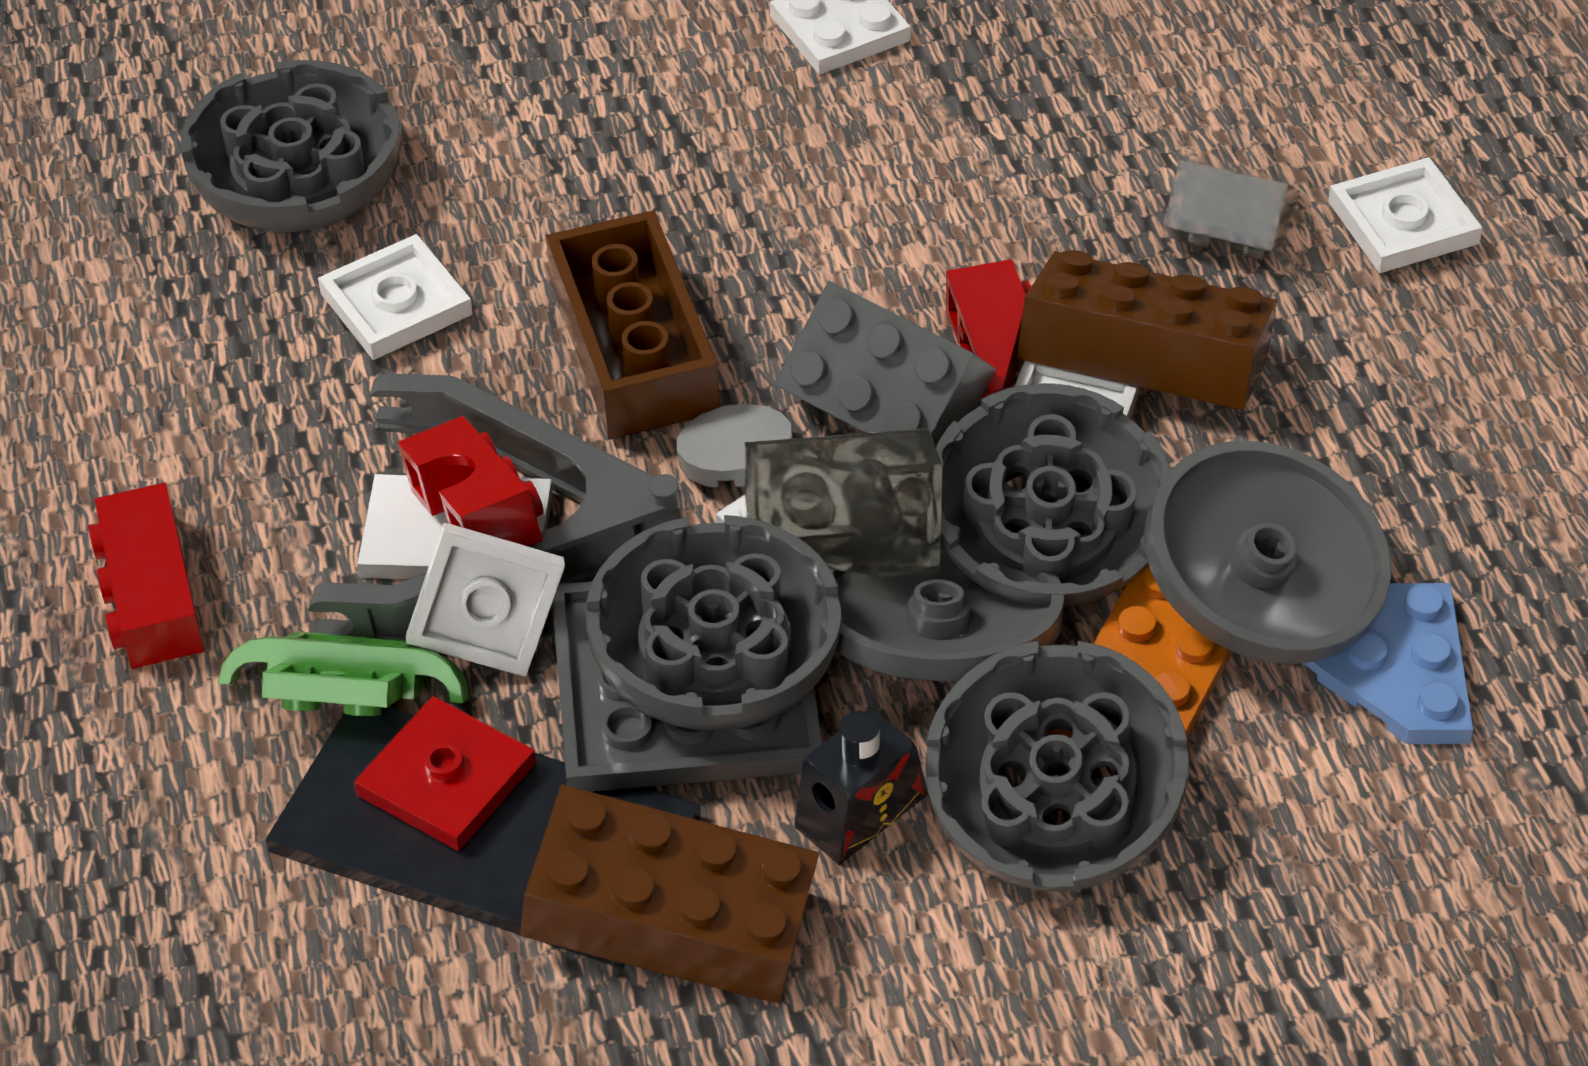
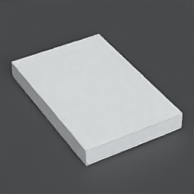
[357,474,553,579]

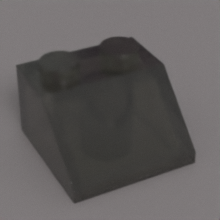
[1163,160,1301,260]

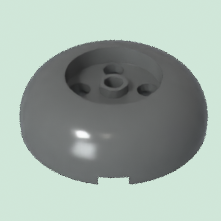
[180,60,401,233]
[928,383,1171,607]
[586,515,842,731]
[925,641,1189,892]

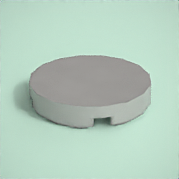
[676,404,794,488]

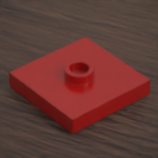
[354,696,536,852]

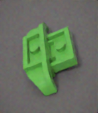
[217,631,469,716]

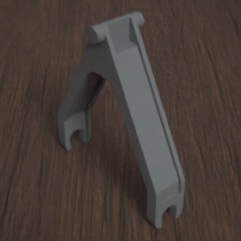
[308,373,684,640]

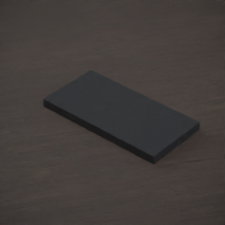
[265,707,701,969]

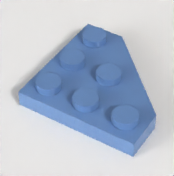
[1302,583,1473,744]

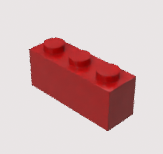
[88,482,205,669]

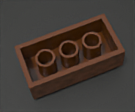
[545,210,720,440]
[1017,250,1278,410]
[520,784,819,1003]

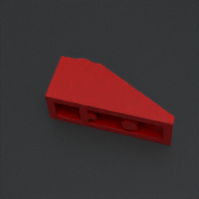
[945,259,1031,404]

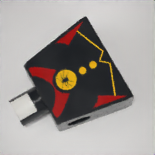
[794,710,928,865]

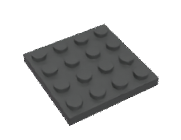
[552,581,822,792]

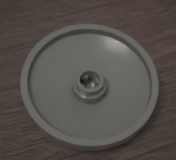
[1144,441,1391,664]
[827,530,1064,681]

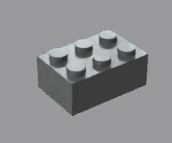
[774,281,997,467]

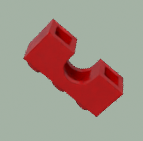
[397,416,544,547]

